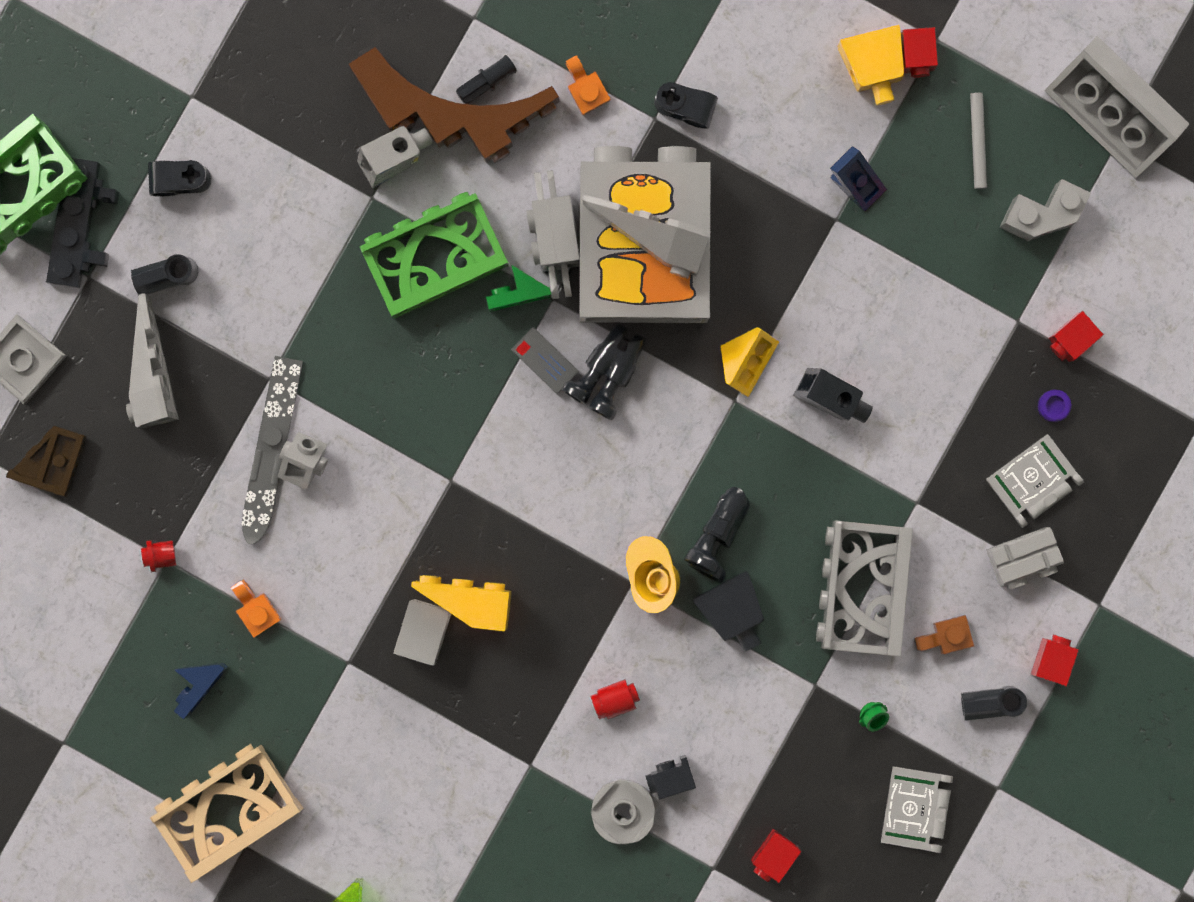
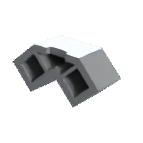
[999,179,1091,241]

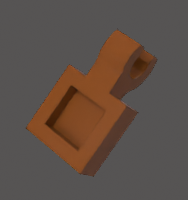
[914,615,974,654]

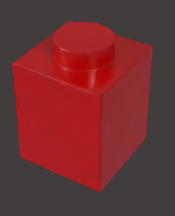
[901,27,938,78]
[1048,311,1104,362]
[1031,634,1079,686]
[751,829,802,883]

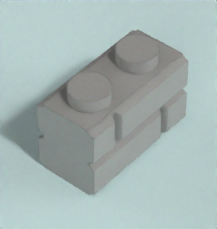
[986,527,1064,589]

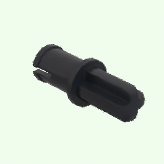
[456,55,517,104]

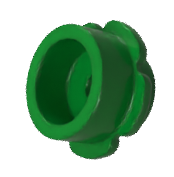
[859,702,890,732]

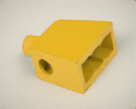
[837,25,904,106]

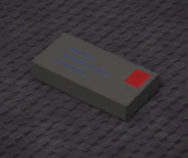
[511,327,579,394]

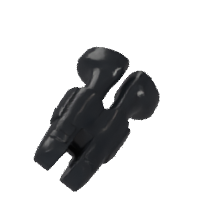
[562,323,646,421]
[684,487,750,583]

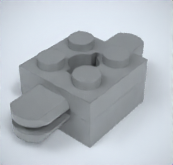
[526,170,580,299]

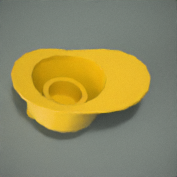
[626,536,680,613]

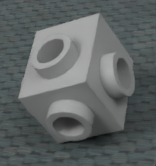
[277,431,328,490]

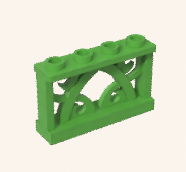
[0,114,87,254]
[360,192,509,319]

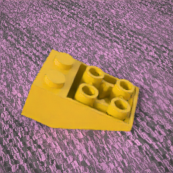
[411,575,511,631]

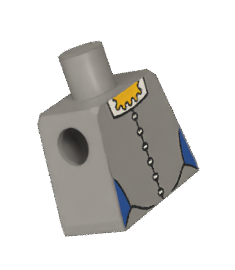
[357,126,432,188]

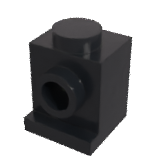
[645,755,696,800]

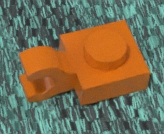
[565,55,611,116]
[231,579,281,638]

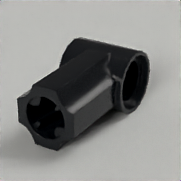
[131,254,199,296]
[961,686,1027,721]

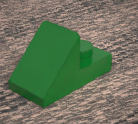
[486,265,552,312]

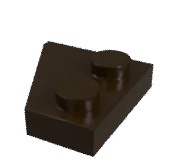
[6,426,87,497]

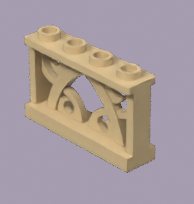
[150,744,304,883]

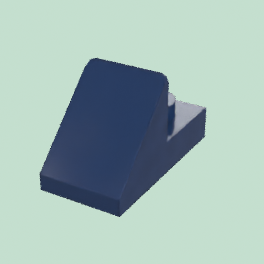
[830,146,887,211]
[174,663,228,719]

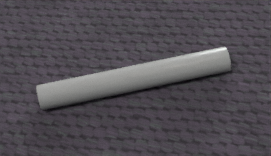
[970,93,987,189]

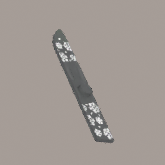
[242,356,303,544]

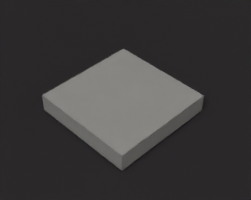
[0,314,67,404]

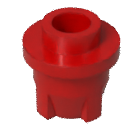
[141,540,177,573]

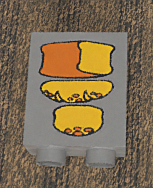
[580,146,711,323]

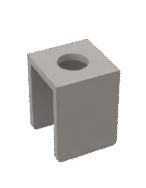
[393,599,451,666]

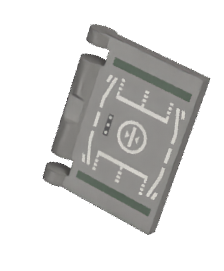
[986,434,1084,528]
[881,766,953,853]

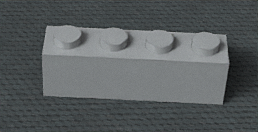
[1044,36,1189,178]

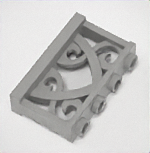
[816,521,913,657]

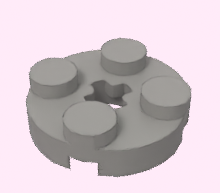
[591,779,655,844]

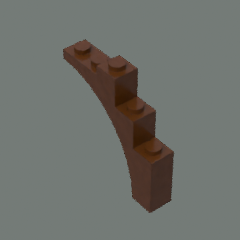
[349,47,560,163]

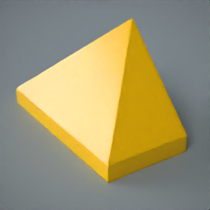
[721,327,779,397]

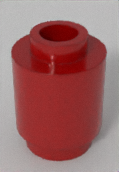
[590,679,640,720]

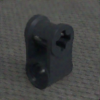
[654,82,718,129]
[148,160,212,197]

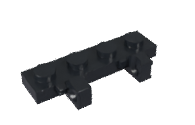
[46,158,120,288]

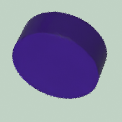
[1038,390,1071,422]

